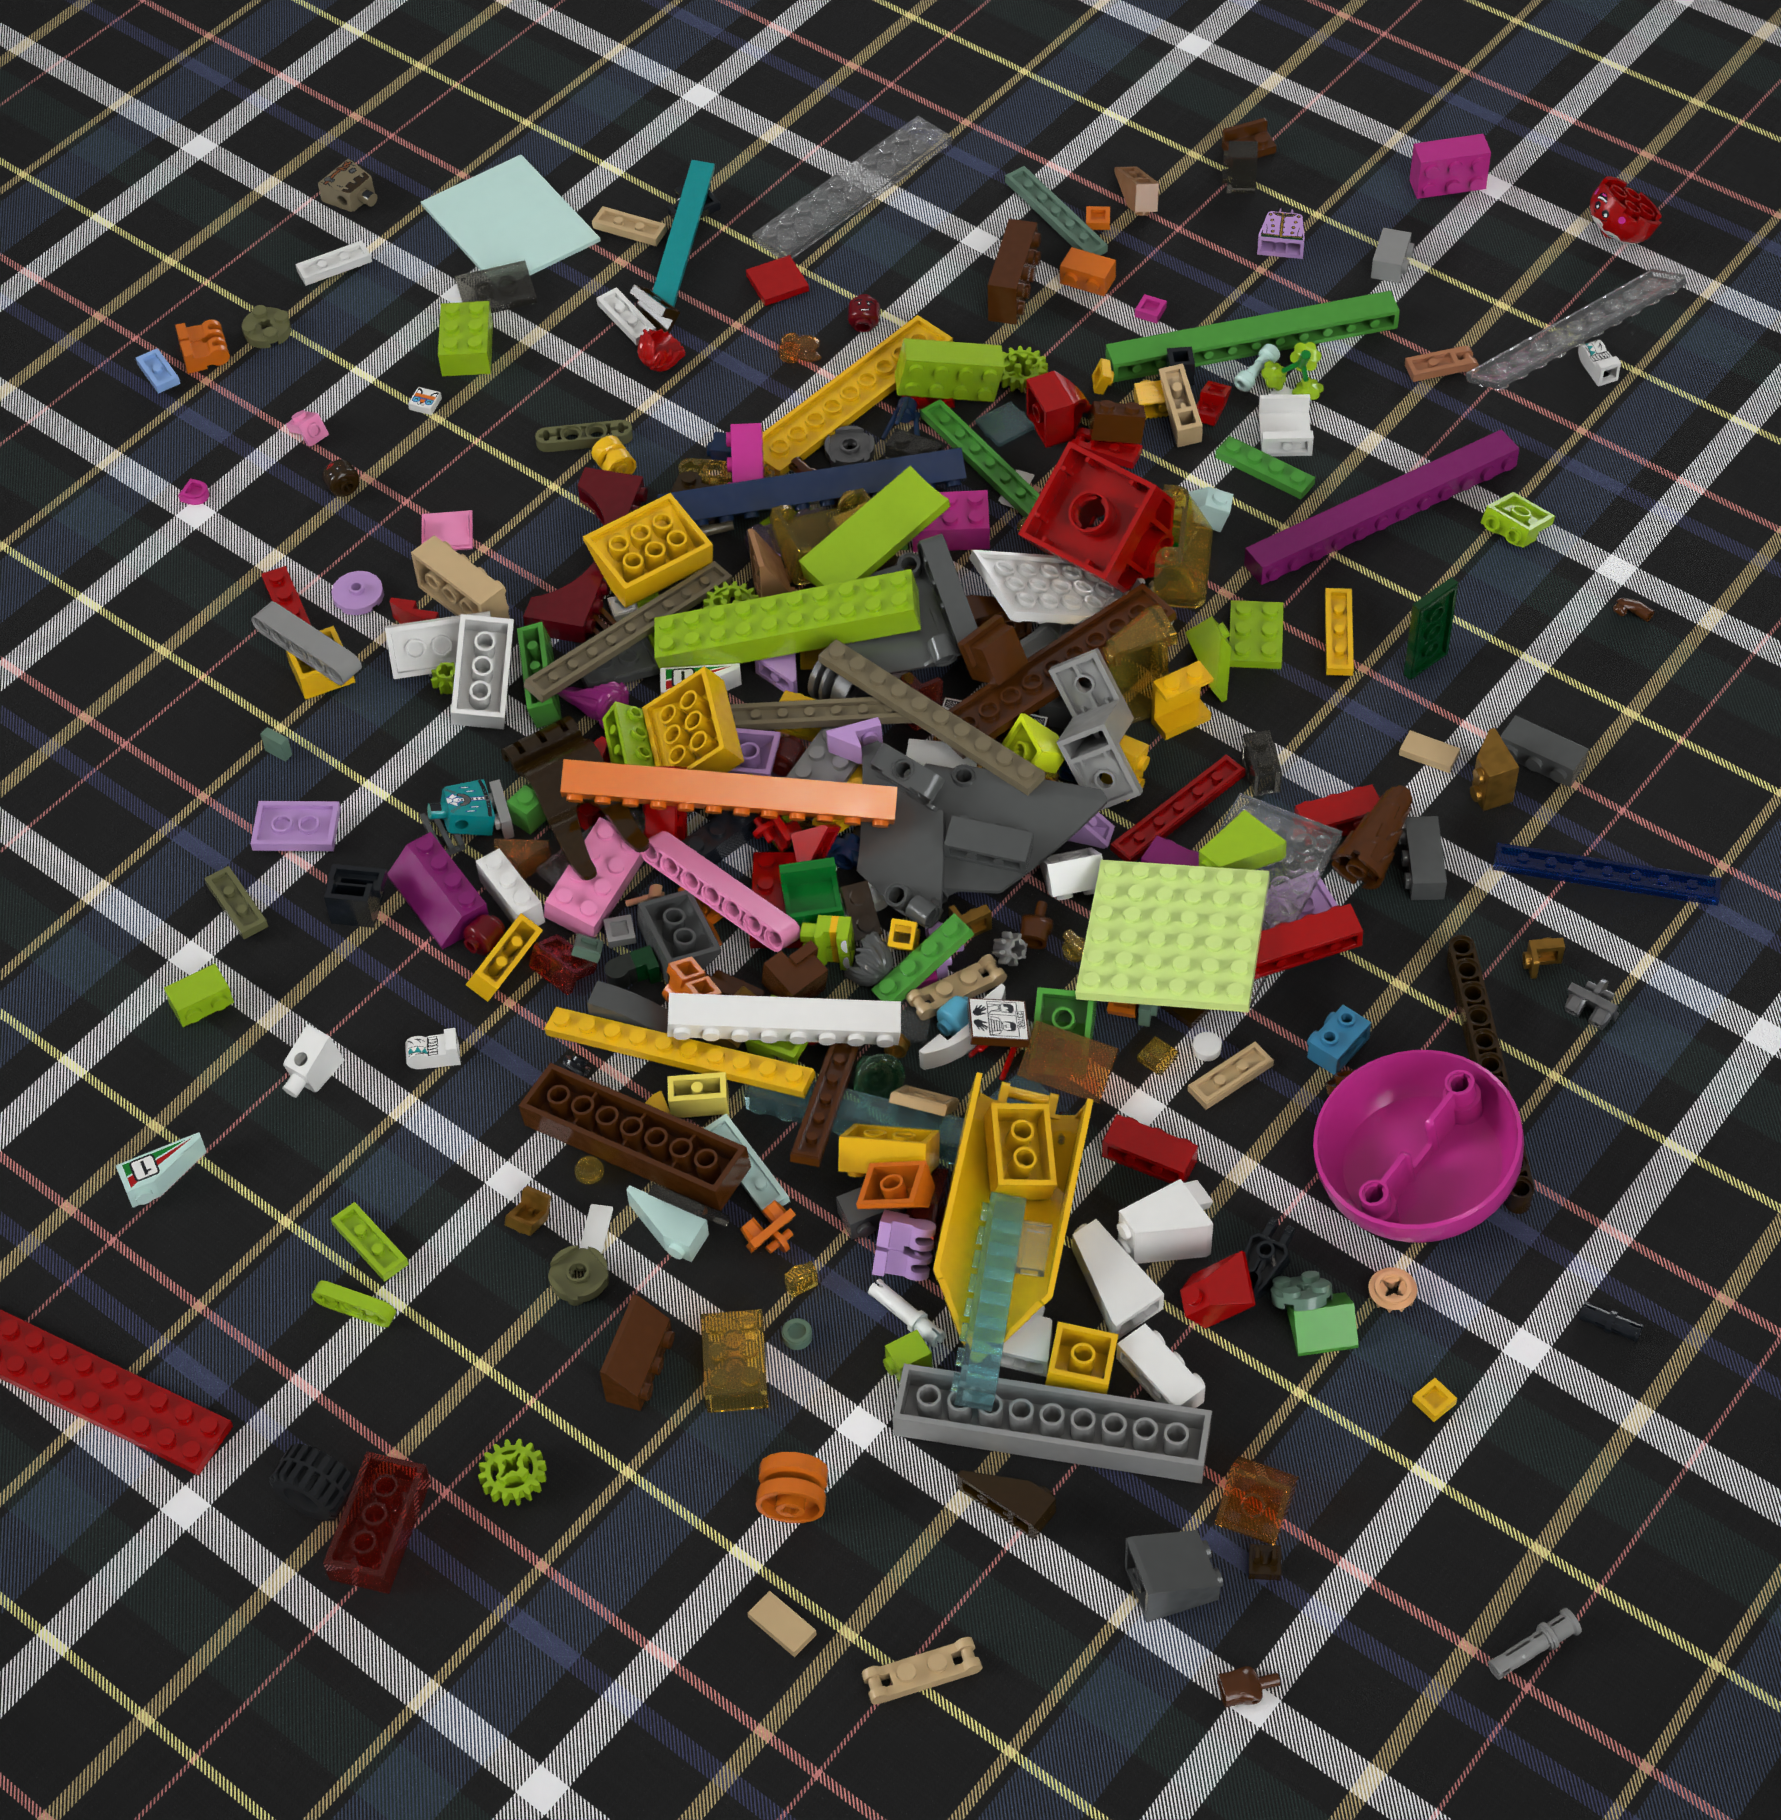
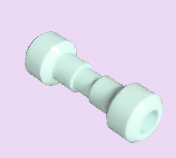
[1234,344,1280,392]

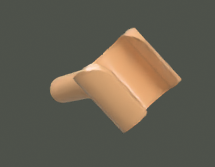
[625,884,665,907]

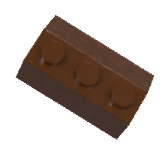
[600,1294,675,1411]

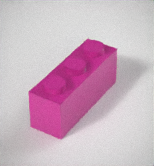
[726,423,764,484]

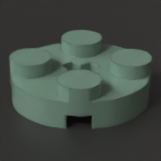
[1271,1271,1333,1311]

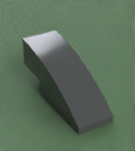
[587,981,668,1033]

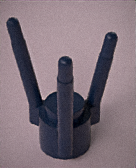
[881,397,920,449]

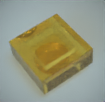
[1137,1036,1178,1076]
[784,1261,818,1298]

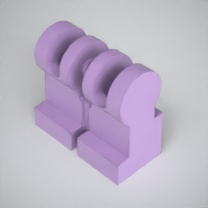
[872,1209,936,1281]

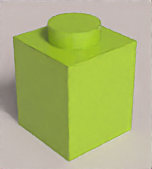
[883,1330,933,1382]

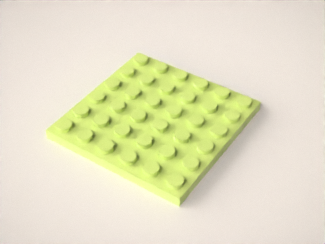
[1075,860,1270,1012]

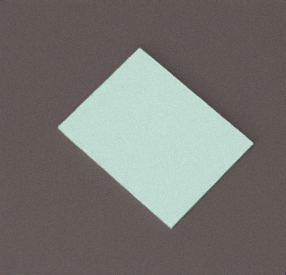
[421,155,601,290]

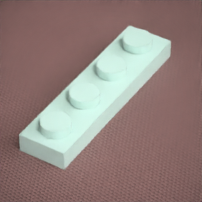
[704,1114,790,1216]

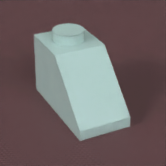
[1174,487,1233,532]

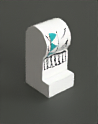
[1578,340,1621,387]
[405,1028,461,1069]

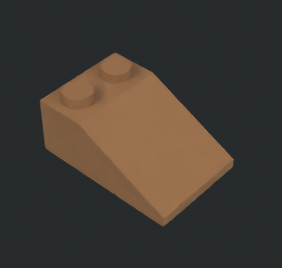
[748,528,796,598]

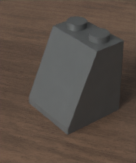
[1125,1530,1223,1622]

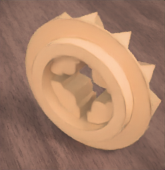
[1368,1267,1417,1313]

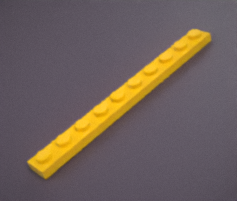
[544,1007,816,1099]

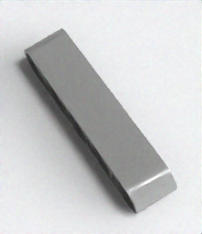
[251,601,362,685]

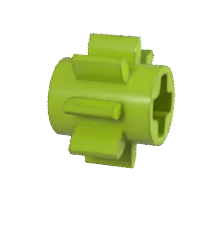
[431,662,455,694]

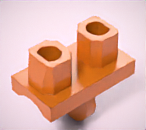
[741,1200,796,1254]

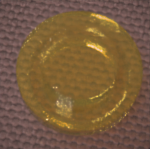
[575,1156,604,1184]

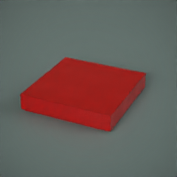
[746,255,809,306]

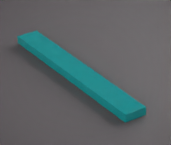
[653,160,715,307]

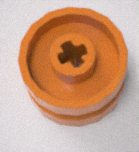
[756,1452,829,1523]

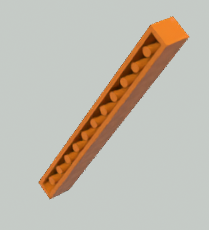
[560,759,897,828]

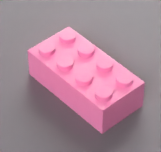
[544,817,644,938]

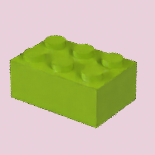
[438,301,493,376]

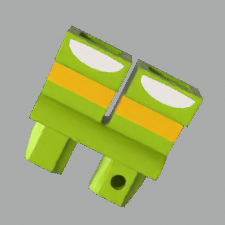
[800,915,856,970]

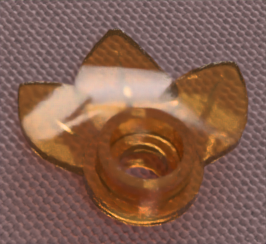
[778,332,821,363]

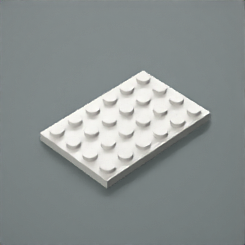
[969,550,1129,625]

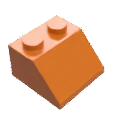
[856,1161,935,1210]

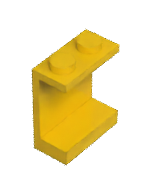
[1151,661,1214,741]

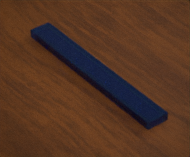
[1493,842,1722,906]

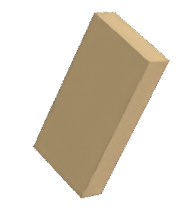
[1399,730,1461,773]
[748,1591,817,1657]

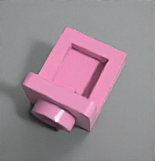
[286,410,329,446]

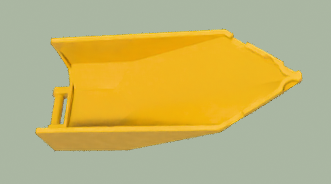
[933,1072,1094,1367]

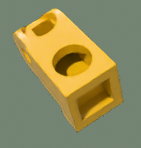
[887,918,920,952]

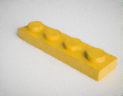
[1325,588,1354,676]

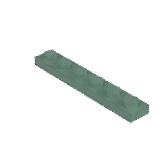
[1005,166,1108,255]

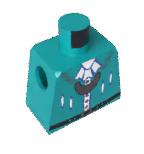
[427,779,495,836]

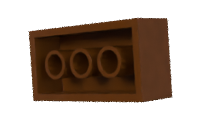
[988,219,1041,325]

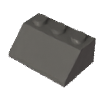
[637,890,721,984]

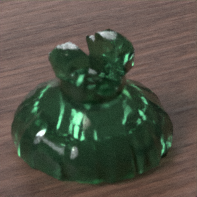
[853,1053,906,1105]

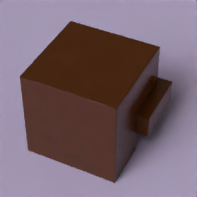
[957,614,1028,686]
[762,940,828,998]

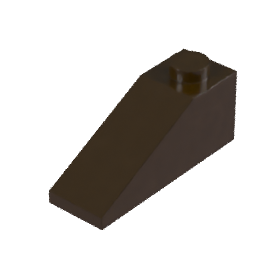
[957,1470,1056,1540]

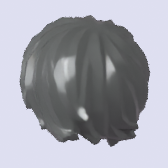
[844,931,893,987]

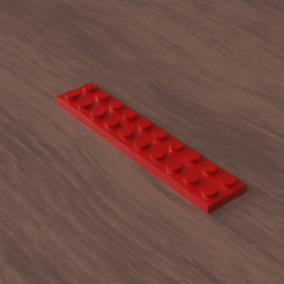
[0,1309,233,1476]

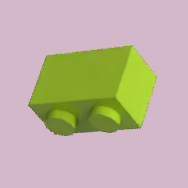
[164,963,234,1027]

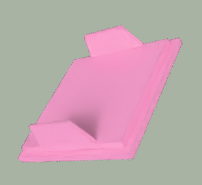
[422,510,473,551]

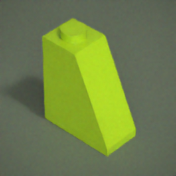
[1199,809,1286,870]

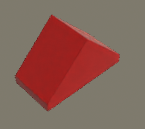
[791,824,841,862]

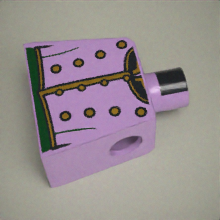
[1257,206,1305,259]

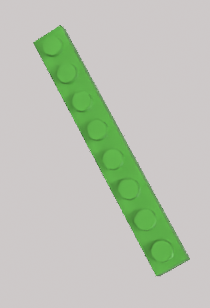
[920,399,1040,519]

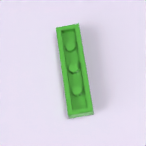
[1215,436,1315,499]
[871,913,974,1002]

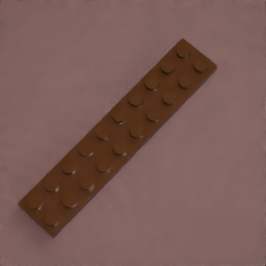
[948,583,1177,759]

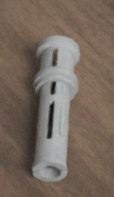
[1487,1608,1582,1680]

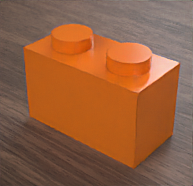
[1060,247,1116,296]

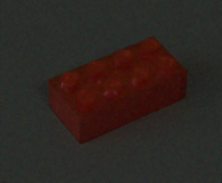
[323,1452,431,1594]

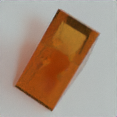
[494,839,552,880]

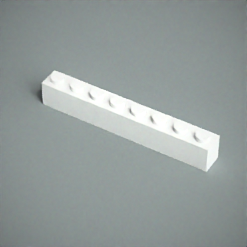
[667,993,901,1048]

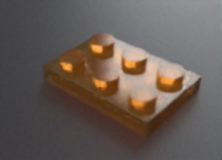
[1017,1020,1119,1104]

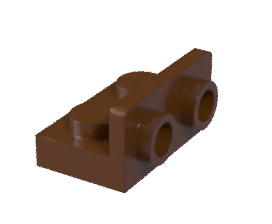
[1222,118,1277,165]

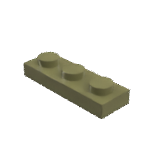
[204,866,268,939]

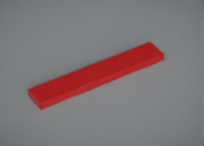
[1110,754,1246,862]

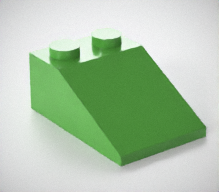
[1028,987,1097,1079]

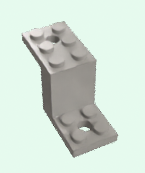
[1048,648,1143,810]

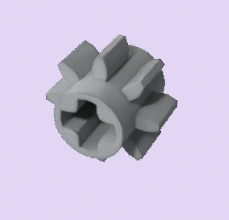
[992,931,1028,966]

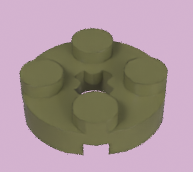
[241,305,291,348]
[548,1245,609,1306]

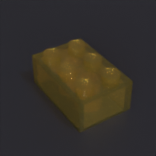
[701,1309,769,1413]

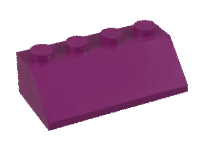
[387,832,489,950]

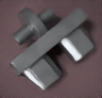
[1565,979,1619,1030]

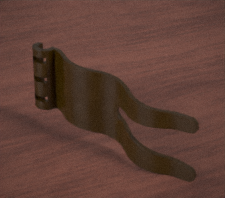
[501,715,650,880]

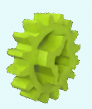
[478,1439,547,1506]

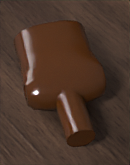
[1020,901,1053,949]
[1217,1666,1280,1708]

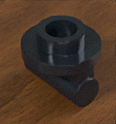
[559,1053,591,1078]

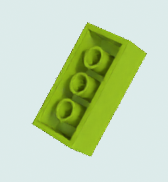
[895,338,1005,402]

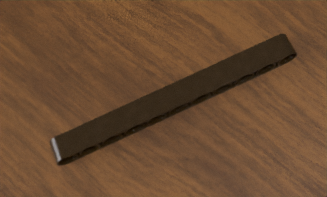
[1447,935,1534,1214]

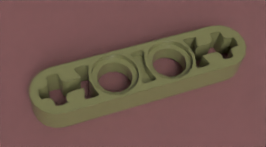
[535,420,633,452]

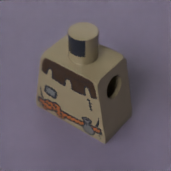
[318,159,377,212]

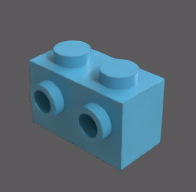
[1307,1005,1371,1075]

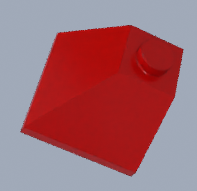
[1180,1251,1256,1329]

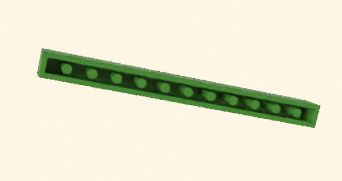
[1105,290,1400,383]

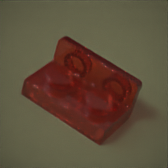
[529,934,597,995]

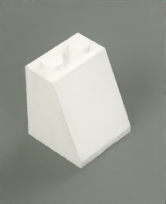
[1116,1179,1213,1264]

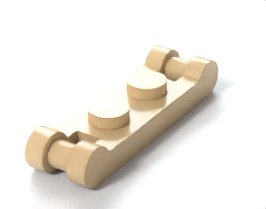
[905,954,1007,1021]
[861,1637,983,1704]

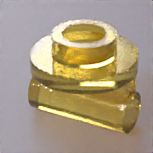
[1062,929,1085,962]

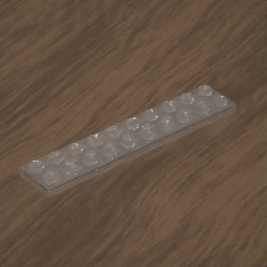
[753,116,952,259]
[1466,269,1687,390]

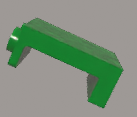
[779,857,844,929]

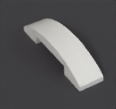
[919,983,1006,1070]

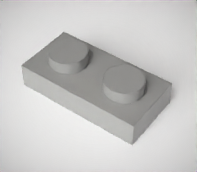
[488,779,515,840]

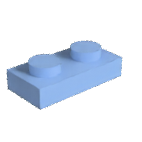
[136,348,180,394]

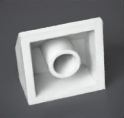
[1039,847,1103,900]

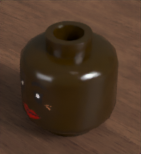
[322,459,360,497]

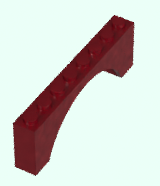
[523,467,648,643]

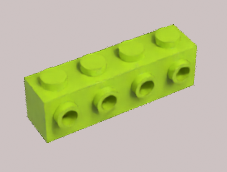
[602,701,655,804]

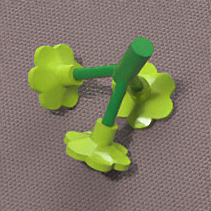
[1261,342,1324,400]

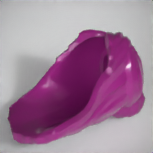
[557,681,629,729]

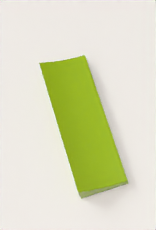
[799,466,950,587]

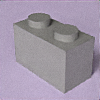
[1371,228,1415,283]

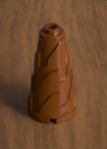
[1331,785,1413,889]

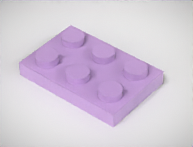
[251,801,341,851]

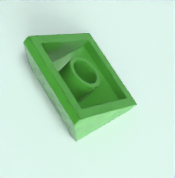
[1286,1292,1359,1356]

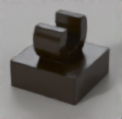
[1248,1544,1281,1581]

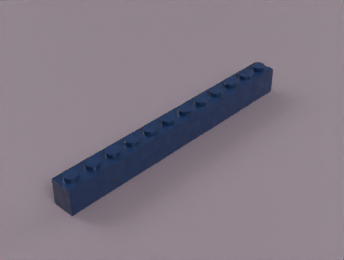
[657,447,966,527]

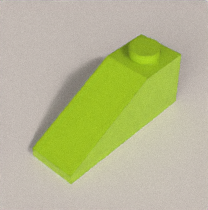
[1185,616,1232,702]

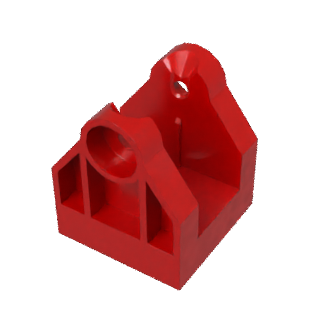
[1018,441,1175,593]

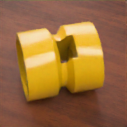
[591,435,636,475]

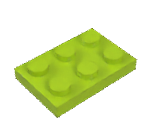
[1229,600,1284,669]

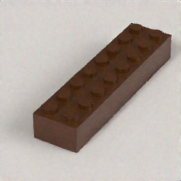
[518,1063,751,1212]

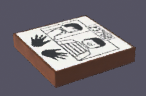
[967,998,1030,1048]

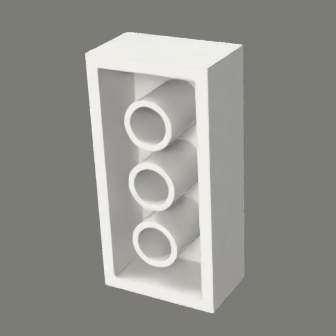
[451,614,514,729]

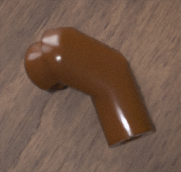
[1613,598,1654,622]

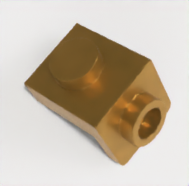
[1522,937,1565,979]
[504,1186,551,1236]

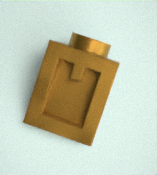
[947,904,992,939]

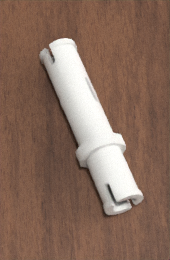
[868,1279,946,1348]

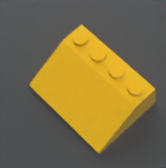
[583,493,713,608]
[642,666,744,773]

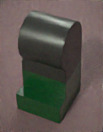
[605,945,662,989]

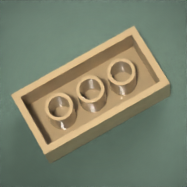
[411,535,510,619]

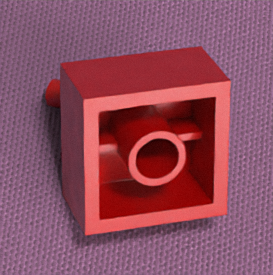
[1026,371,1091,448]

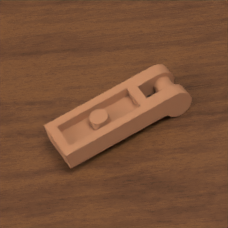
[1405,346,1479,382]

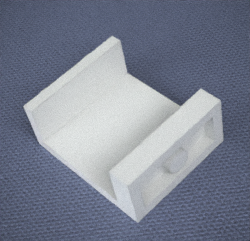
[1258,394,1314,456]

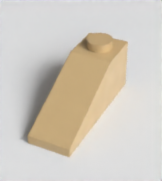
[1159,364,1203,447]

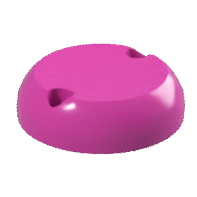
[1313,1050,1524,1243]

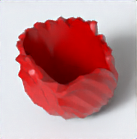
[637,328,686,372]

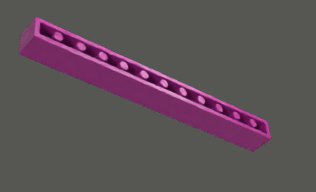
[1244,429,1519,585]

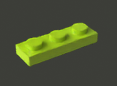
[331,1202,409,1282]

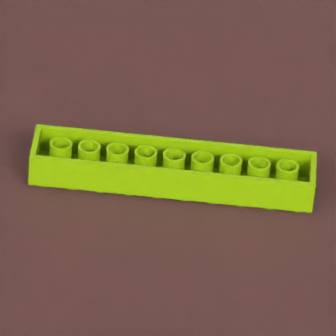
[654,569,921,669]

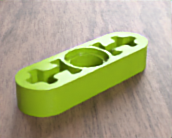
[311,1280,396,1327]

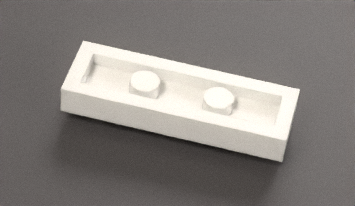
[295,240,372,286]
[596,287,656,346]

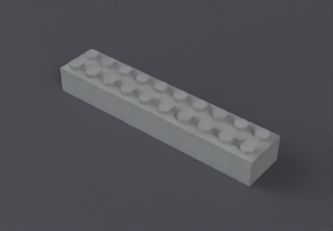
[892,1363,1212,1484]

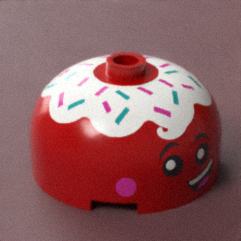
[1590,176,1662,244]

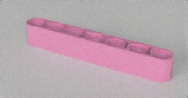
[640,831,801,952]

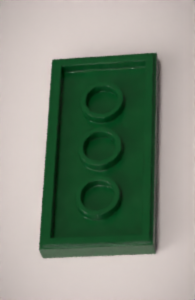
[1403,577,1458,680]

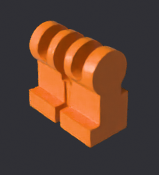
[175,319,230,374]
[662,956,722,1002]

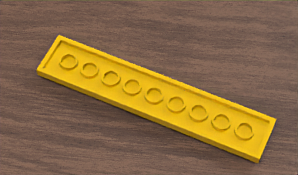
[763,315,953,476]

